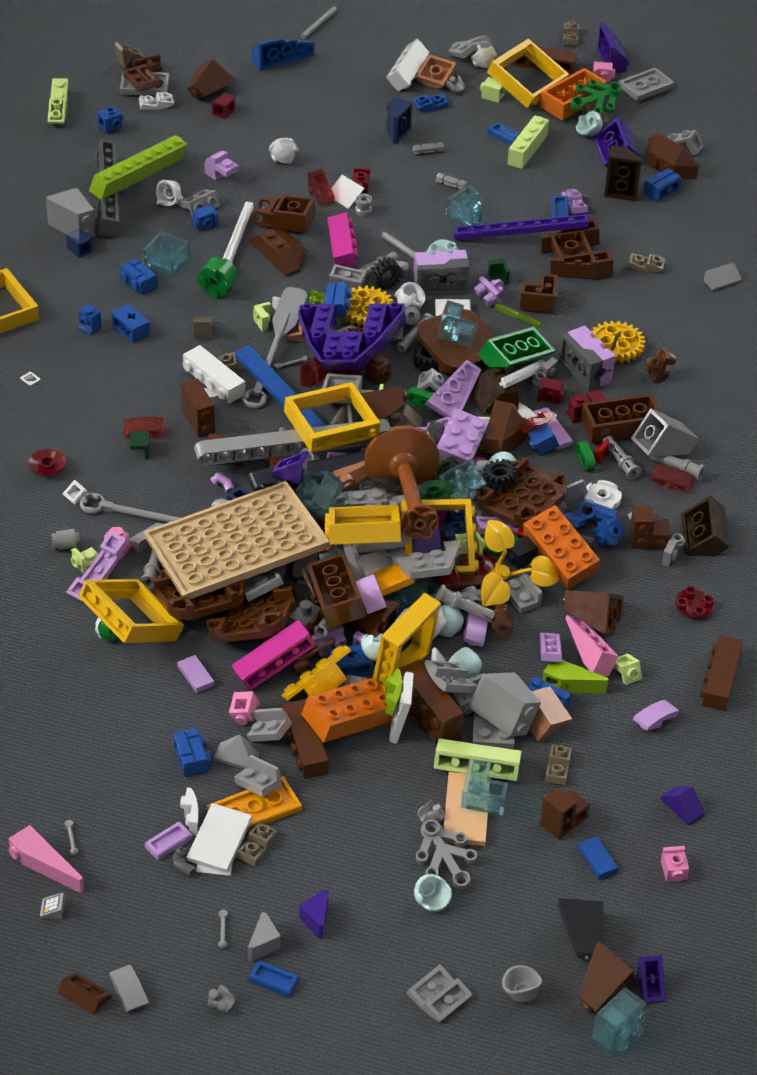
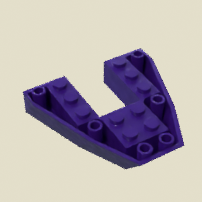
[298,302,406,370]

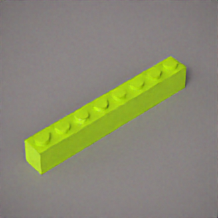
[89,135,188,200]

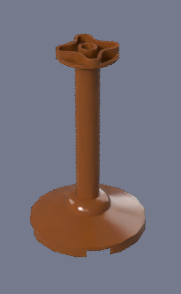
[364,425,440,539]

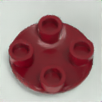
[675,586,714,619]

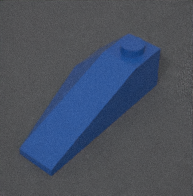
[251,39,315,71]

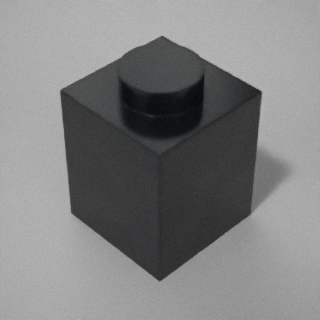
[506,536,538,569]

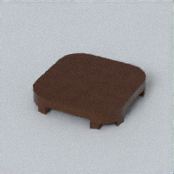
[416,309,496,374]
[476,457,567,527]
[153,569,245,620]
[206,581,296,642]

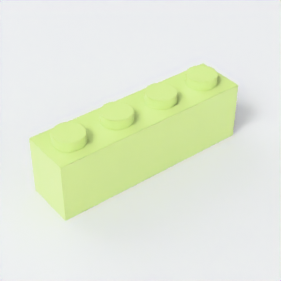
[508,115,549,169]
[434,739,522,781]

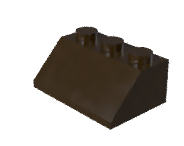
[604,146,642,201]
[470,367,519,415]
[681,496,729,556]

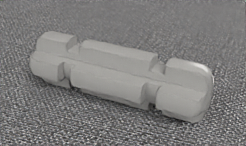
[413,142,444,155]
[436,173,467,190]

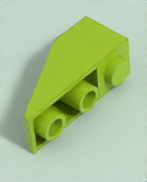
[542,660,609,694]

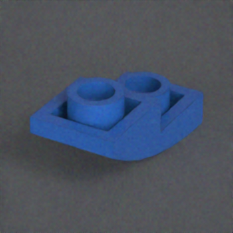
[413,93,449,111]

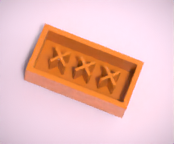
[540,68,607,121]
[523,505,600,590]
[301,677,392,743]

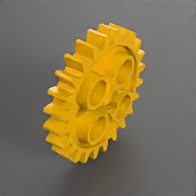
[343,286,393,327]
[592,321,646,364]

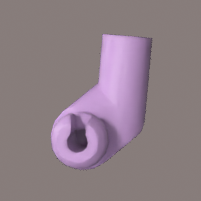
[211,473,235,494]

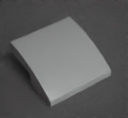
[425,660,477,694]
[406,964,473,1022]

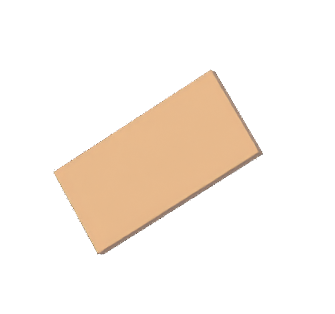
[443,772,490,846]

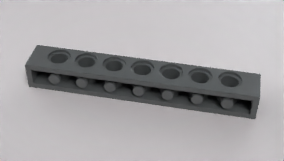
[95,139,119,237]

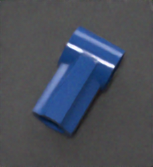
[579,499,617,522]

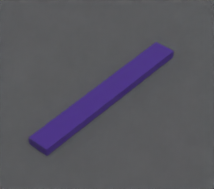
[454,214,589,240]

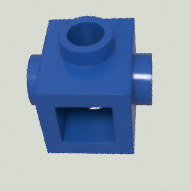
[97,106,123,133]
[592,517,627,547]

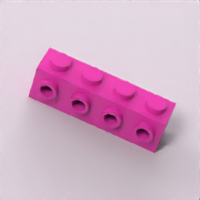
[327,212,359,268]
[231,620,316,692]

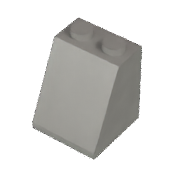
[46,188,95,238]
[631,408,699,457]
[469,672,541,736]

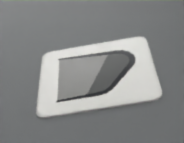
[20,372,41,385]

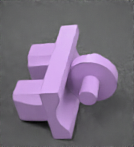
[474,275,504,307]
[310,625,346,657]

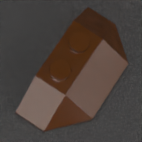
[646,133,699,180]
[249,229,305,277]

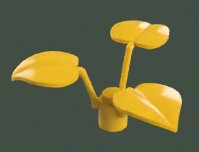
[481,520,559,607]

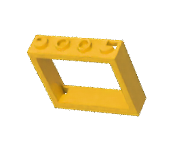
[487,38,569,108]
[0,268,39,334]
[284,382,380,453]
[400,499,479,579]
[325,505,401,545]
[78,579,184,643]
[373,593,441,692]

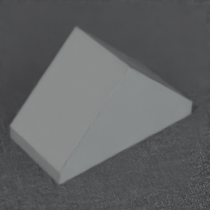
[248,912,281,961]

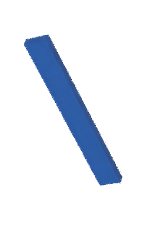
[235,345,327,427]

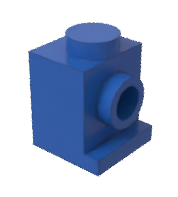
[191,205,219,231]
[77,304,102,336]

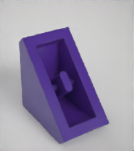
[272,450,309,484]
[660,786,705,826]
[299,890,329,939]
[636,955,666,1003]

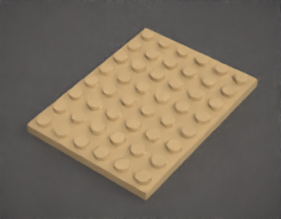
[144,481,331,599]

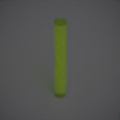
[494,303,542,328]

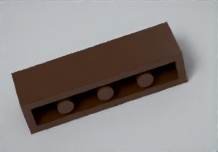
[513,43,577,75]
[700,636,743,712]
[282,699,328,779]

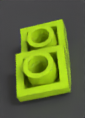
[384,668,402,716]

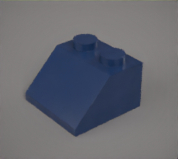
[386,97,412,144]

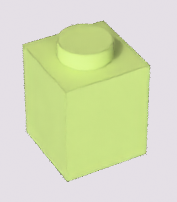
[480,77,505,103]

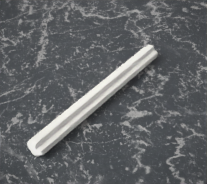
[222,201,254,262]
[499,359,547,388]

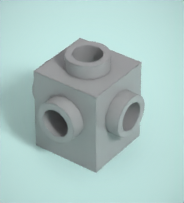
[417,368,444,393]

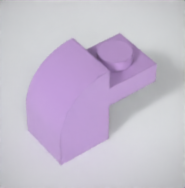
[205,151,239,180]
[355,574,386,614]

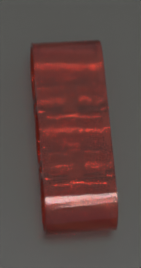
[299,356,333,387]

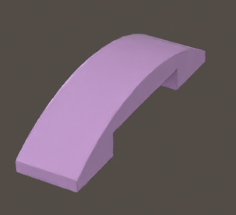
[66,531,127,602]

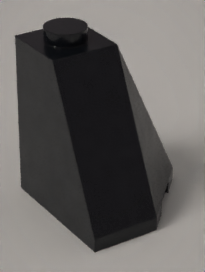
[558,898,604,962]

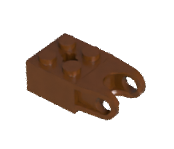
[251,194,316,233]

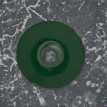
[418,480,453,500]

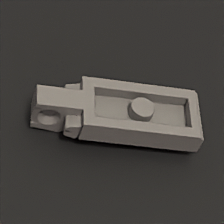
[333,489,387,507]

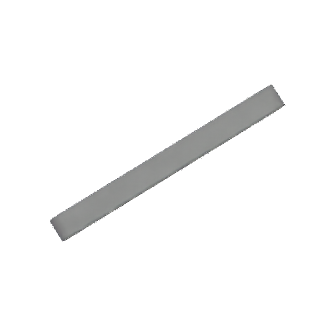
[194,419,391,466]

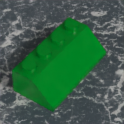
[478,327,555,367]

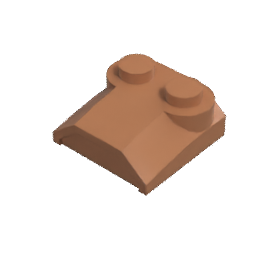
[415,54,457,89]
[329,461,370,494]

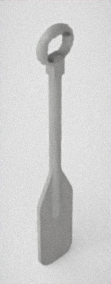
[242,287,307,409]
[80,493,180,523]

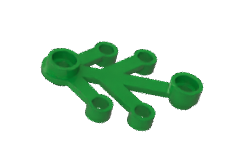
[570,79,622,116]

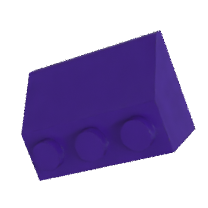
[597,22,629,73]
[593,117,640,167]

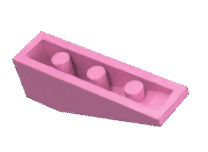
[566,615,618,677]
[9,825,84,893]

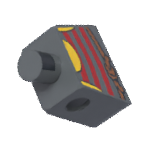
[288,600,323,636]

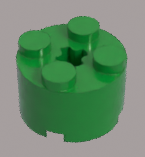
[197,257,238,298]

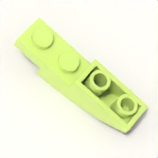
[48,78,69,124]

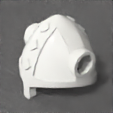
[470,45,497,69]
[269,138,299,164]
[156,180,183,206]
[394,282,425,310]

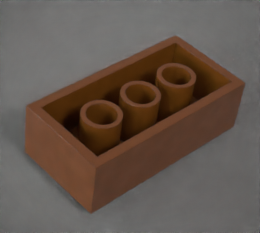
[581,393,660,444]
[307,553,366,628]
[399,659,464,745]

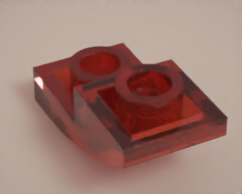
[521,411,557,433]
[124,416,163,438]
[650,464,694,493]

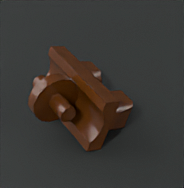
[133,54,163,72]
[645,347,677,383]
[492,605,513,639]

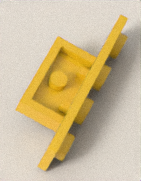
[281,645,351,701]

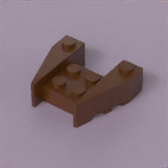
[541,219,614,278]

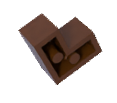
[520,273,558,313]
[629,506,672,549]
[540,787,590,840]

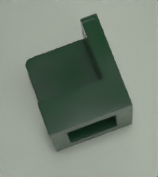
[488,259,510,285]
[129,431,149,459]

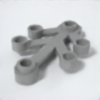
[416,819,477,890]

